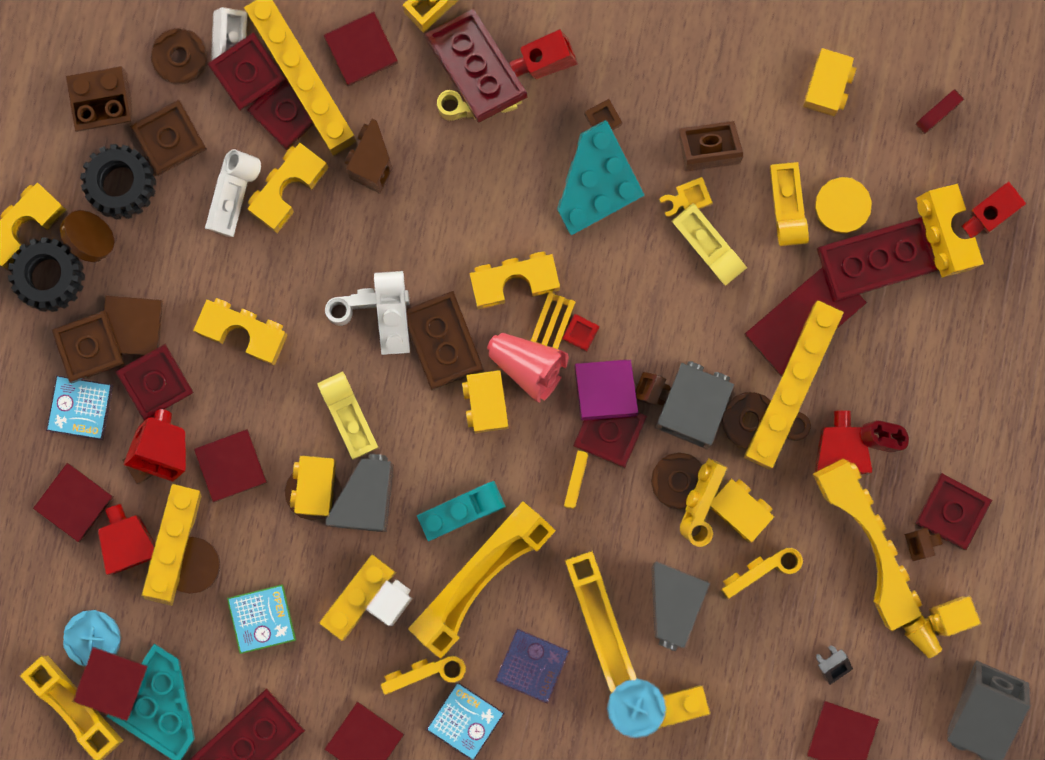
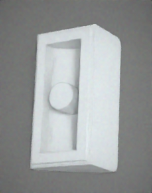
[211,8,247,61]

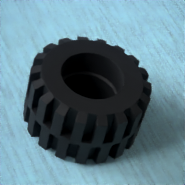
[80,144,156,220]
[8,237,85,312]

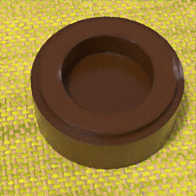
[787,412,811,441]

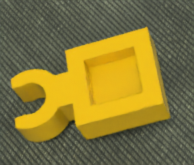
[659,177,713,217]

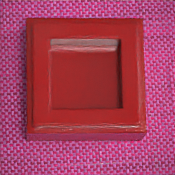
[562,314,600,352]

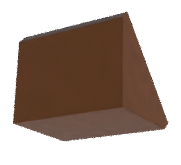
[679,121,743,172]

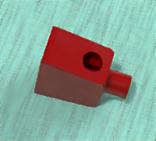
[509,29,578,79]
[961,181,1026,238]
[124,409,186,482]
[815,410,872,474]
[98,504,156,575]

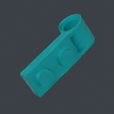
[417,481,506,541]

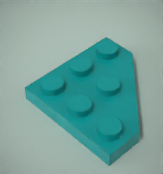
[557,120,645,235]
[106,644,195,760]

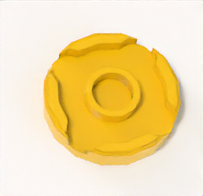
[815,177,872,234]

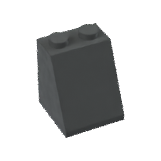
[655,361,735,449]
[326,454,394,532]
[651,561,710,651]
[947,660,1030,760]

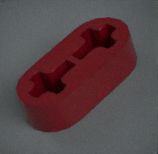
[916,89,964,134]
[861,420,909,452]

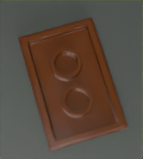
[406,291,484,390]

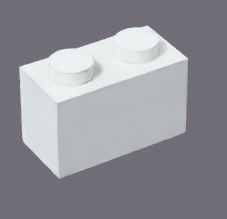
[366,580,413,626]

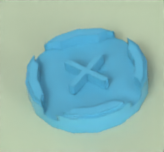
[63,610,121,666]
[607,679,666,738]

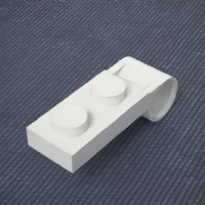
[205,149,261,237]
[374,271,410,355]
[325,288,410,326]

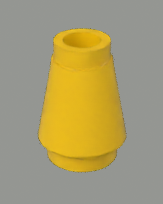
[903,616,942,658]

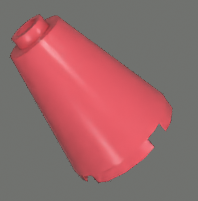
[487,333,569,403]

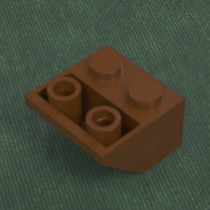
[66,66,132,132]
[345,119,393,193]

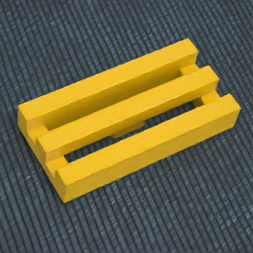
[531,292,576,349]
[564,450,588,509]

